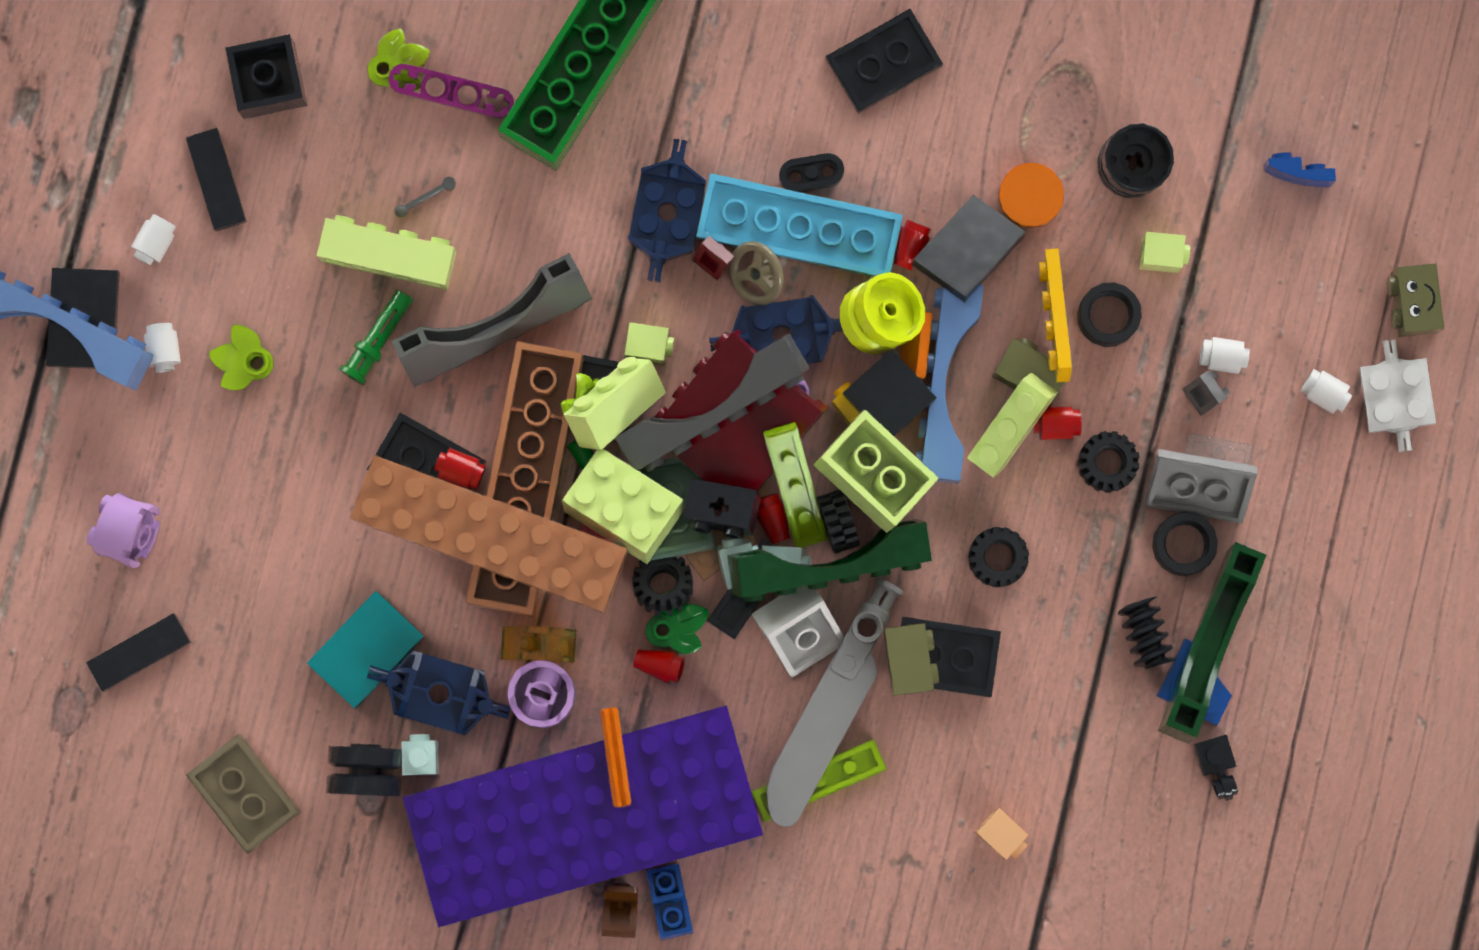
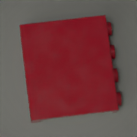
[654,329,829,492]

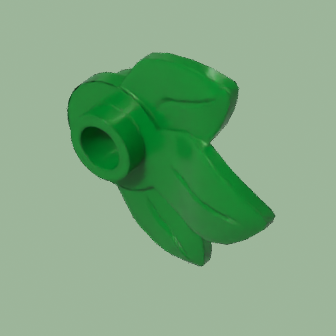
[645,589,708,654]

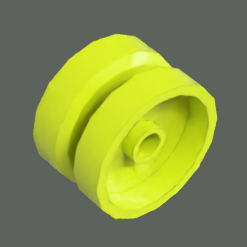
[839,272,925,355]

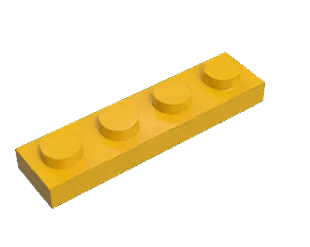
[1038,248,1072,383]

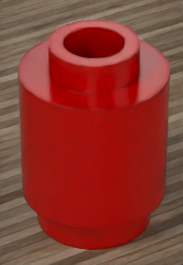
[1033,406,1082,440]
[434,448,486,490]

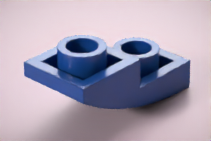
[1263,152,1336,187]
[646,863,694,940]

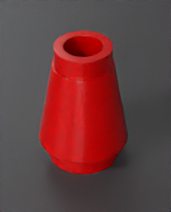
[893,220,931,271]
[757,492,790,544]
[633,649,685,684]

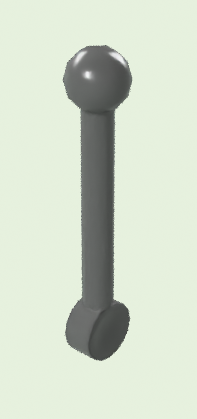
[394,177,456,217]

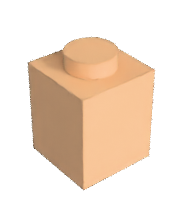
[974,808,1029,860]

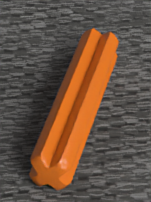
[600,707,631,808]

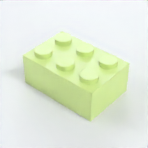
[813,410,939,533]
[562,449,684,564]

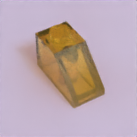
[500,626,576,663]

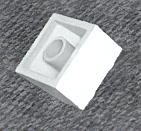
[752,585,844,678]

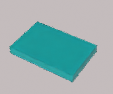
[307,591,425,709]

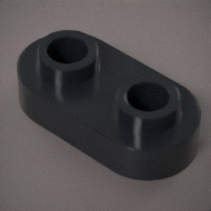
[779,153,844,193]

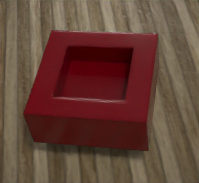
[692,236,734,281]

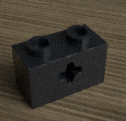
[683,479,761,539]

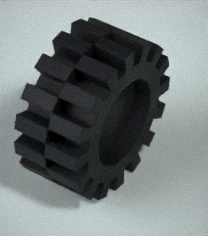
[1078,431,1140,493]
[817,490,860,554]
[632,556,693,616]

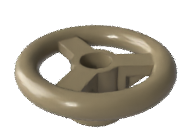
[729,241,784,305]

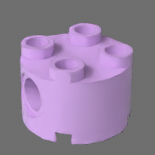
[87,493,160,568]
[507,660,576,728]

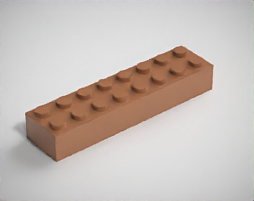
[466,341,584,617]
[350,455,629,614]

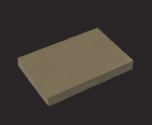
[186,733,301,854]

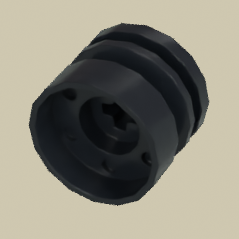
[1097,123,1174,198]

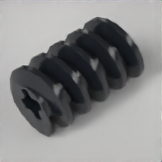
[1118,596,1177,670]

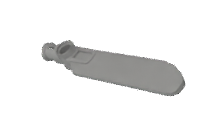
[767,577,903,827]

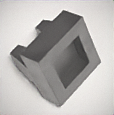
[1182,371,1230,416]

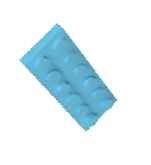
[696,173,903,277]

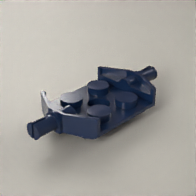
[628,139,706,283]
[709,295,843,364]
[366,649,511,735]

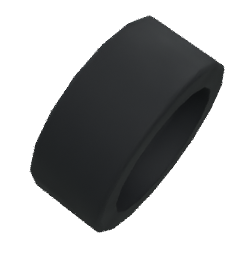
[1077,282,1142,347]
[1152,512,1218,576]

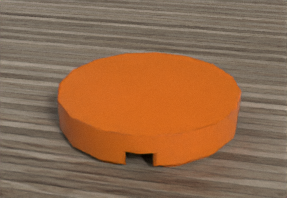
[999,162,1064,228]

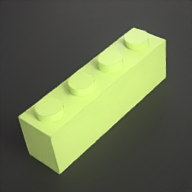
[316,215,457,290]

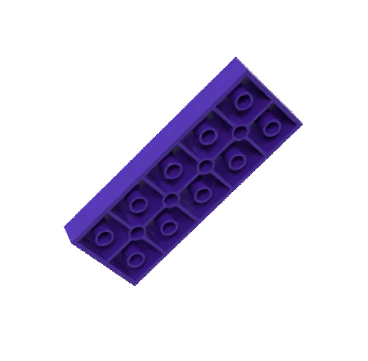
[403,705,763,928]

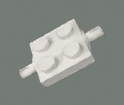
[1359,339,1436,452]

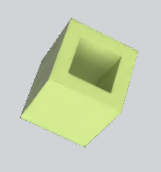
[1139,231,1190,273]
[624,322,675,365]

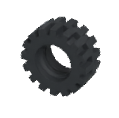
[968,527,1029,587]

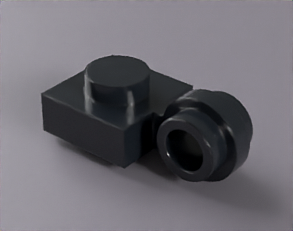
[1193,734,1238,801]

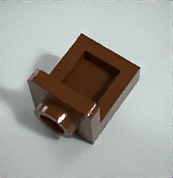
[602,883,638,938]

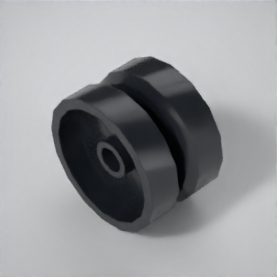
[326,744,402,796]

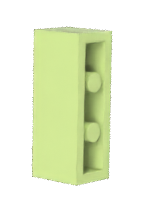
[564,357,666,450]
[967,373,1058,478]

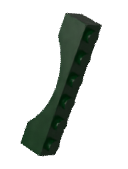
[727,519,932,602]
[1158,542,1266,744]

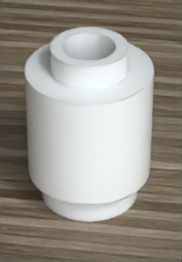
[131,214,176,266]
[144,323,181,373]
[1199,337,1250,374]
[1300,369,1352,414]

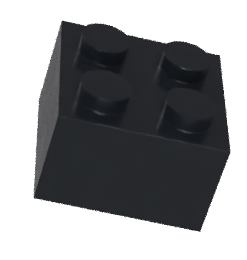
[225,34,308,119]

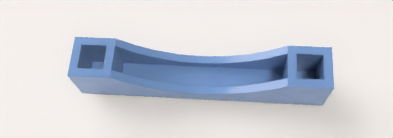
[0,271,154,391]
[915,284,984,484]

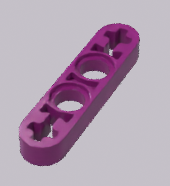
[388,64,514,118]

